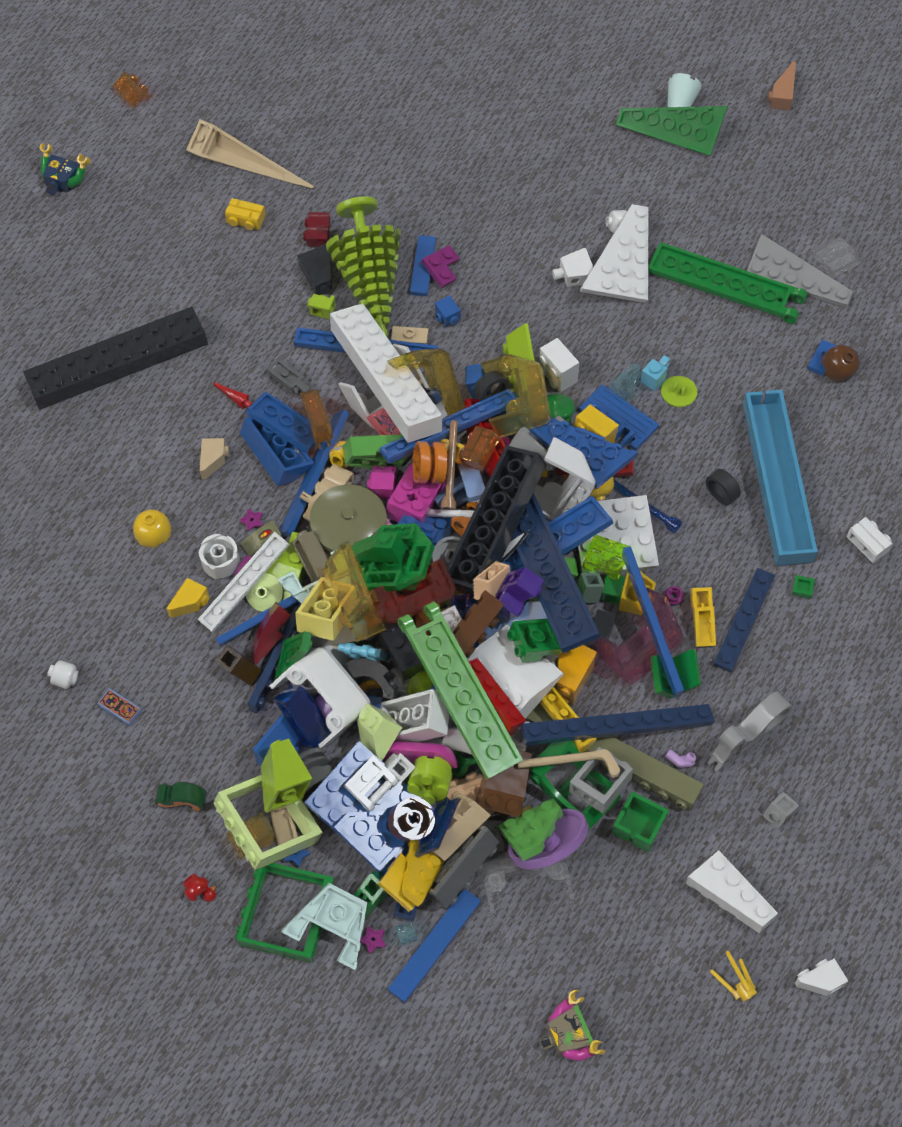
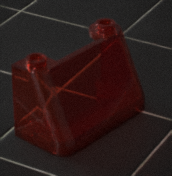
[359,558,455,624]

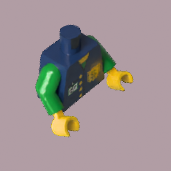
[40,143,90,195]

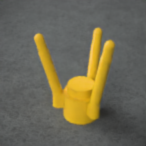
[710,951,757,1002]

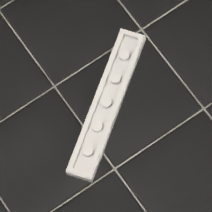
[198,532,290,632]

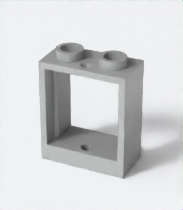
[570,747,633,814]

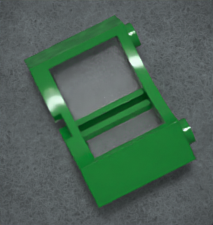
[529,741,621,831]

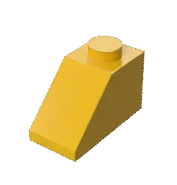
[166,578,209,618]

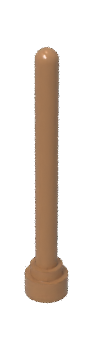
[441,420,458,510]

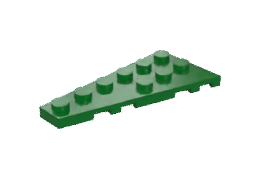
[615,106,728,156]

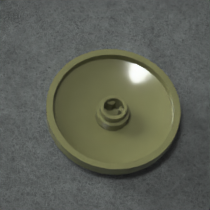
[310,484,387,555]

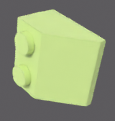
[357,703,402,761]

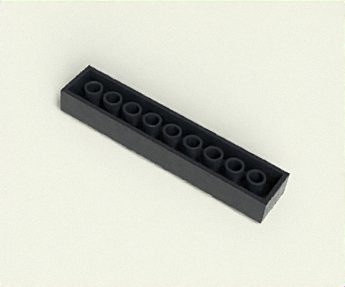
[23,307,208,410]

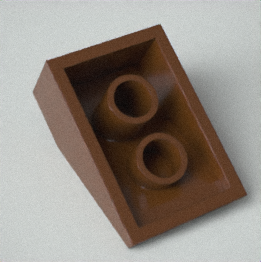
[475,750,532,817]

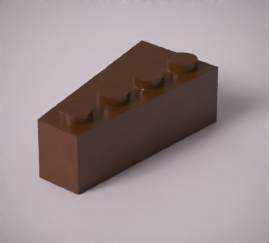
[453,590,504,659]

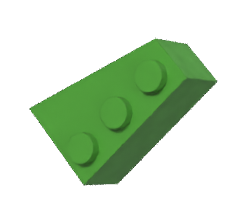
[343,434,410,471]

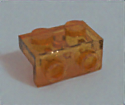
[112,71,151,108]

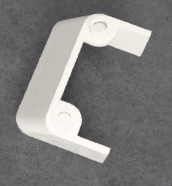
[338,344,429,429]
[534,437,595,520]
[270,647,370,748]

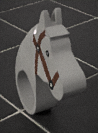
[708,691,793,772]

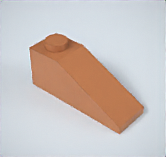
[768,62,796,110]

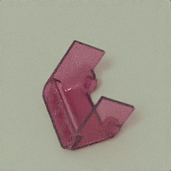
[593,588,683,684]

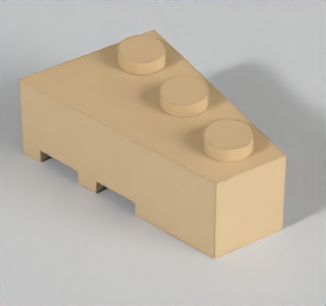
[420,793,491,861]

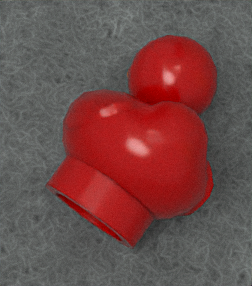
[182,873,217,902]

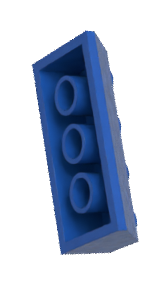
[240,417,314,486]
[252,688,325,766]

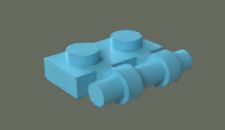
[338,642,387,662]

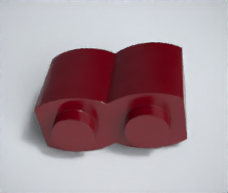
[303,212,330,247]

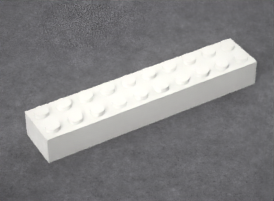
[330,303,442,443]

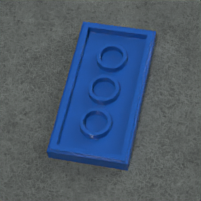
[245,391,326,454]

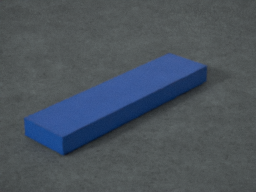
[410,235,436,297]

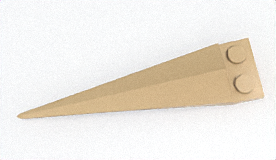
[186,119,315,189]

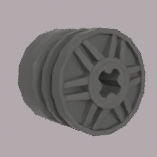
[299,748,334,801]

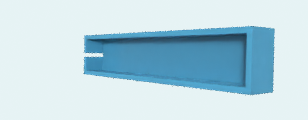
[743,390,818,566]

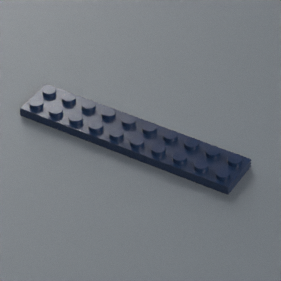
[512,492,600,653]

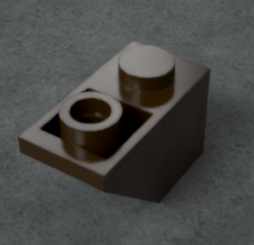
[215,645,263,686]

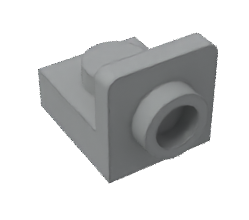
[763,792,800,828]

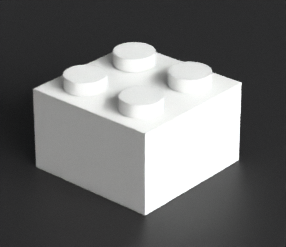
[538,338,579,393]

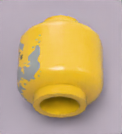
[329,441,348,468]

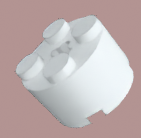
[199,534,240,579]

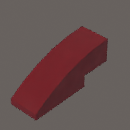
[251,602,291,664]

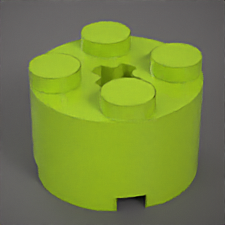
[407,756,452,805]

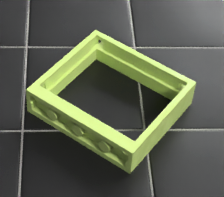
[214,775,323,870]

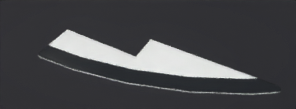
[500,530,529,563]

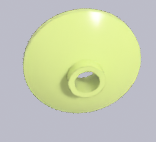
[246,573,283,611]

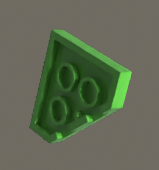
[498,799,563,861]

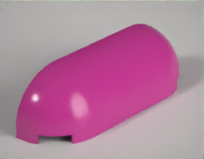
[382,741,457,768]

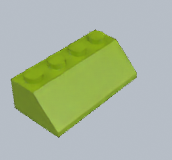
[503,323,539,405]

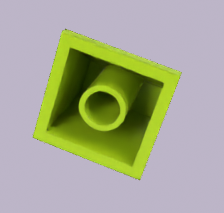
[261,739,313,813]

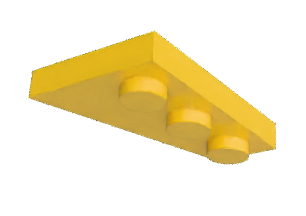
[401,840,444,907]

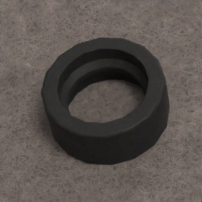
[474,371,511,401]
[705,469,741,506]

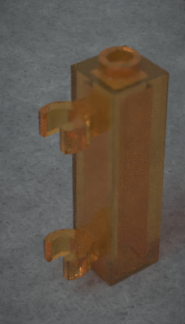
[300,389,333,449]

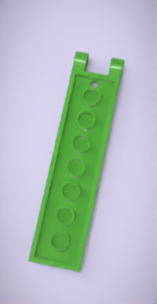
[398,601,523,780]

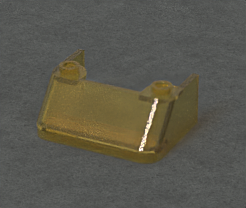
[387,348,465,417]
[481,354,551,438]
[322,541,386,642]

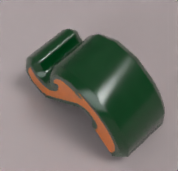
[155,782,207,812]

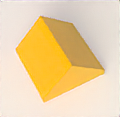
[619,571,656,616]

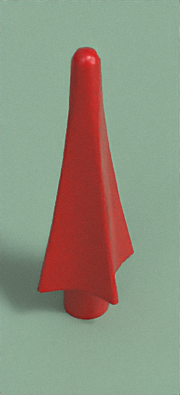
[213,382,253,410]

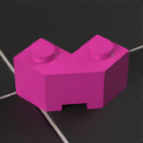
[367,466,397,499]

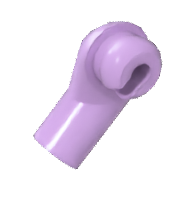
[665,749,697,768]

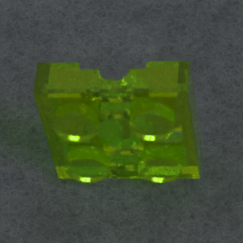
[582,535,631,581]

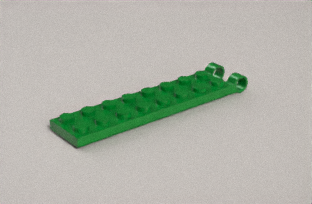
[648,242,808,324]

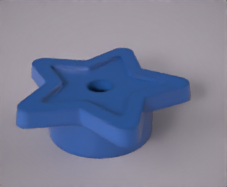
[284,849,310,867]

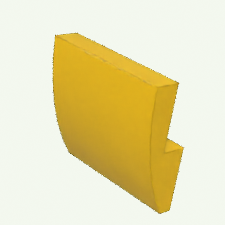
[378,853,416,912]

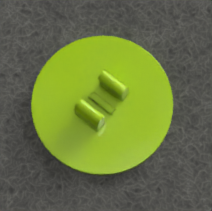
[661,376,697,407]

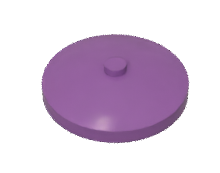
[508,809,589,869]

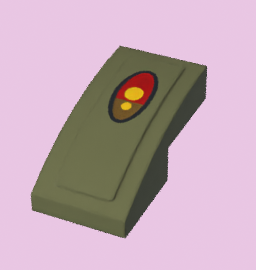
[240,520,282,557]

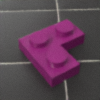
[421,245,459,289]

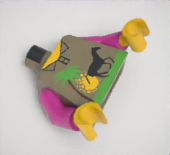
[539,990,605,1061]

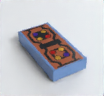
[97,688,142,726]

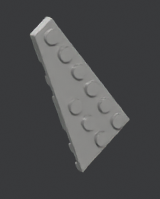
[747,234,853,308]

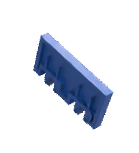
[579,384,659,451]

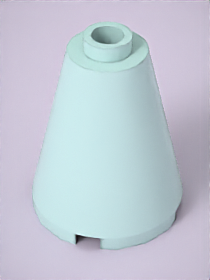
[668,73,702,107]

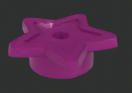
[239,509,263,531]
[360,926,386,954]

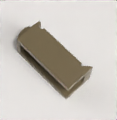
[292,530,336,583]

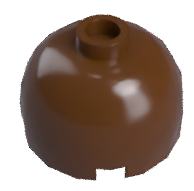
[821,345,860,382]

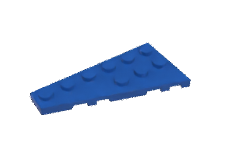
[518,407,638,489]

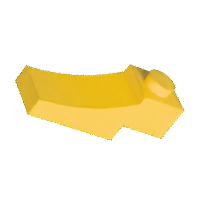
[690,587,716,647]

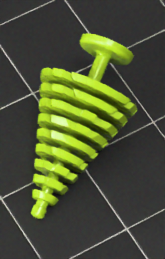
[326,196,401,337]

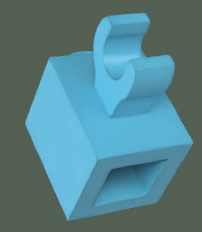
[640,355,670,391]

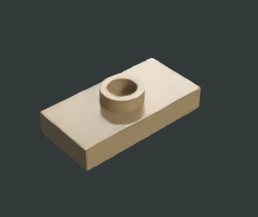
[391,326,428,344]

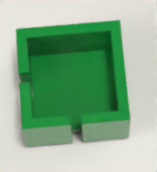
[612,791,669,853]

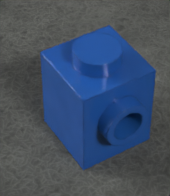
[435,295,461,327]

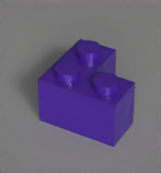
[495,567,544,619]

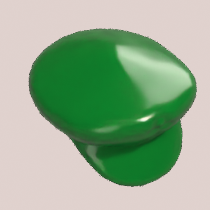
[537,393,575,426]

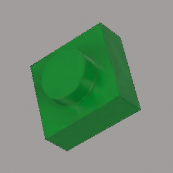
[792,575,815,599]

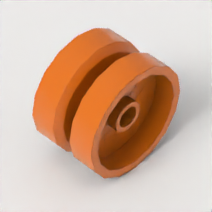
[412,441,447,484]

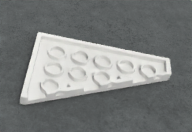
[580,204,648,302]

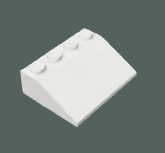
[467,625,564,718]

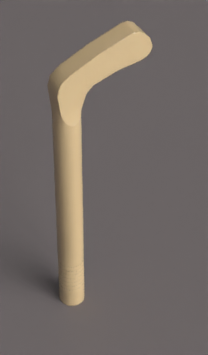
[518,749,620,778]

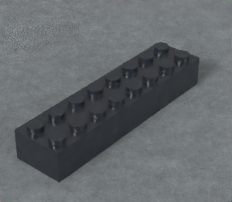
[442,445,546,596]

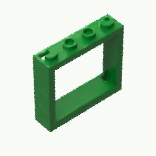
[235,863,335,963]

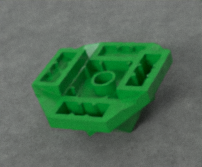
[352,523,435,594]

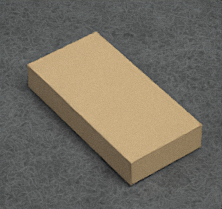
[270,806,298,846]

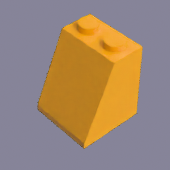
[555,645,597,706]

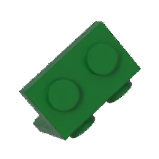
[651,649,701,698]

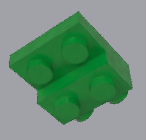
[507,618,562,663]

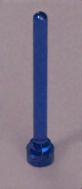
[614,480,683,533]

